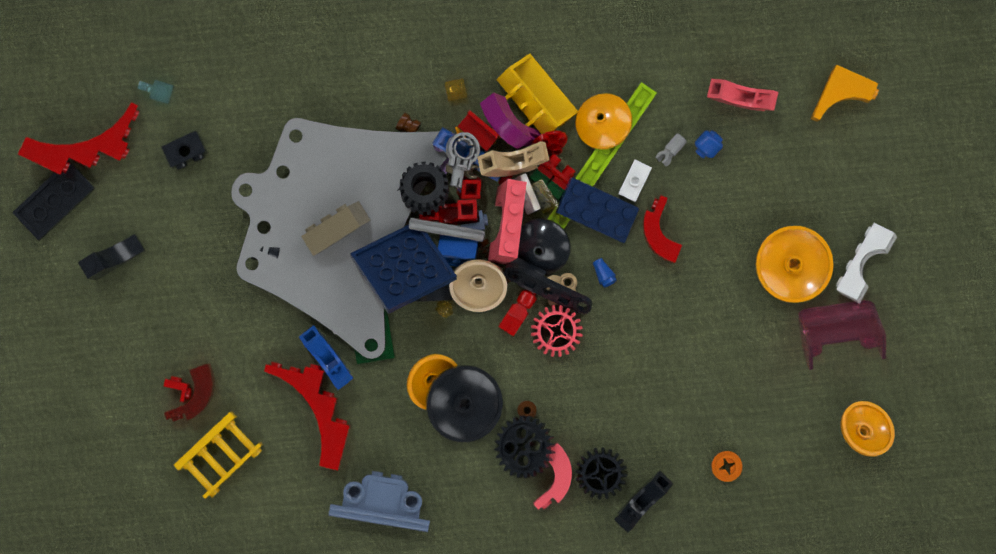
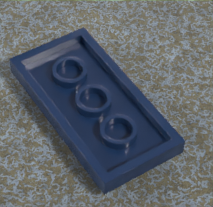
[555,177,639,243]

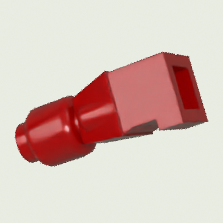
[498,289,537,337]

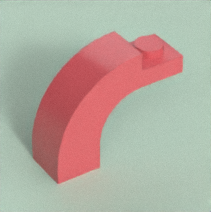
[707,79,779,112]
[533,442,572,510]

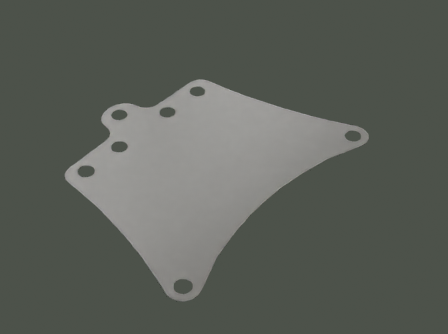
[231,118,447,359]

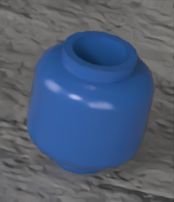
[695,130,723,159]

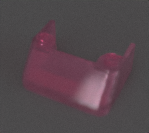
[798,300,886,370]

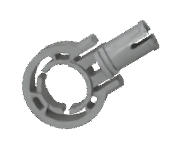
[446,132,480,188]

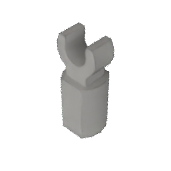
[655,133,687,166]

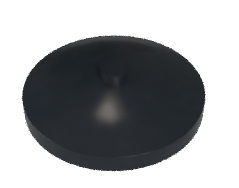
[426,365,503,442]

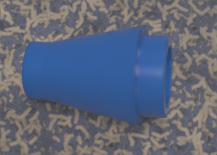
[592,258,617,288]

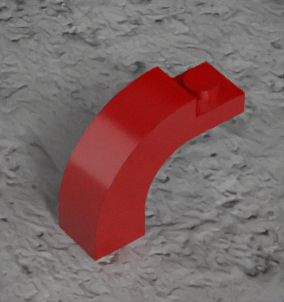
[643,195,682,264]

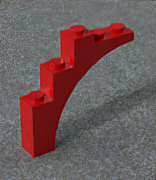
[18,102,140,175]
[264,361,351,471]

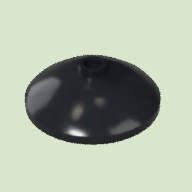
[518,218,571,275]

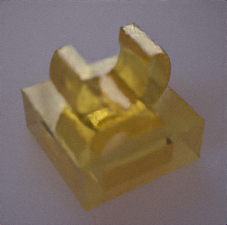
[445,78,467,102]

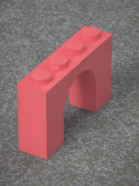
[488,179,527,265]

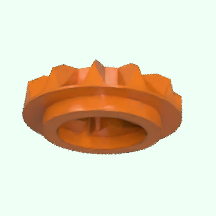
[711,451,742,482]

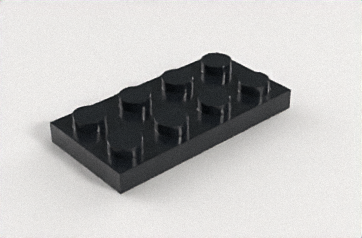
[12,160,96,241]

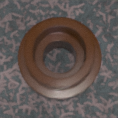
[517,401,537,418]

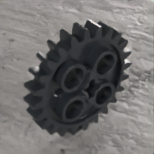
[494,416,555,478]

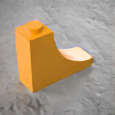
[810,65,879,122]

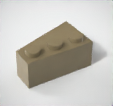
[301,201,371,256]

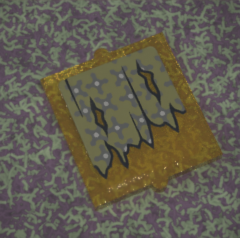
[531,179,559,213]

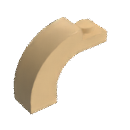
[477,141,549,177]

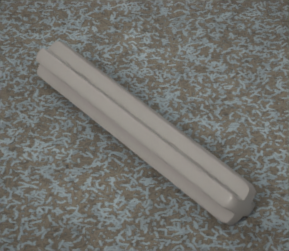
[409,218,485,242]

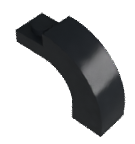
[614,471,673,533]

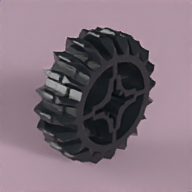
[575,447,627,500]

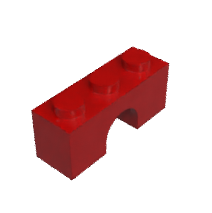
[419,199,478,224]

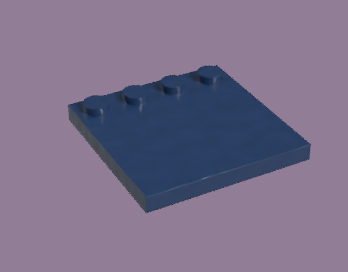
[350,225,457,314]

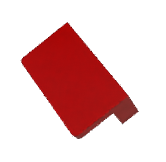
[457,110,499,152]

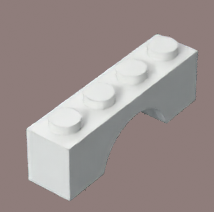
[836,223,897,304]

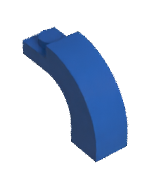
[299,325,353,390]

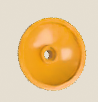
[575,93,632,150]
[407,354,458,410]
[841,401,895,457]

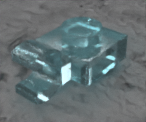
[138,80,174,104]

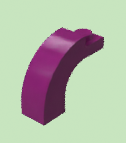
[480,92,541,149]

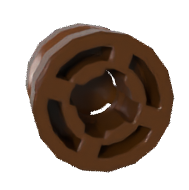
[395,113,421,132]

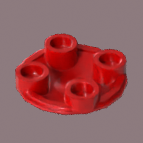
[531,130,568,156]

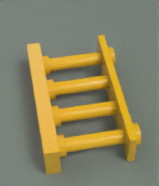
[174,411,263,499]

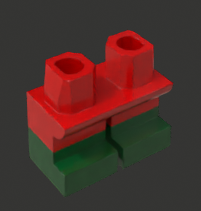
[529,154,575,201]

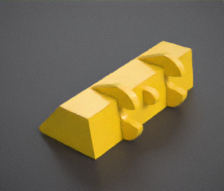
[496,54,578,134]

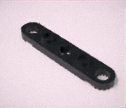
[503,263,593,315]

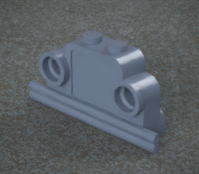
[329,471,430,532]

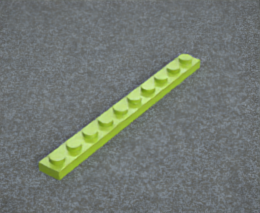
[548,82,657,229]

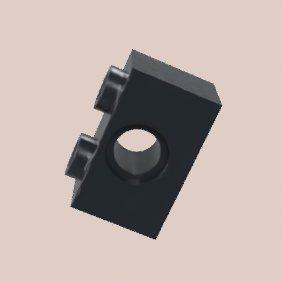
[161,131,208,170]

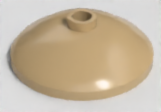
[449,260,507,312]

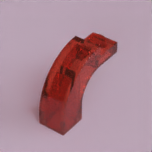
[164,363,215,422]

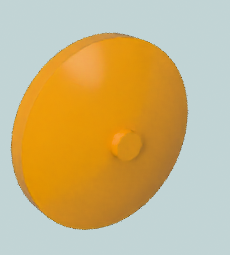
[755,226,833,303]

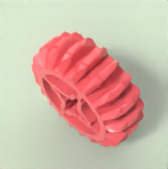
[531,305,583,357]

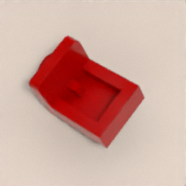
[163,376,192,403]

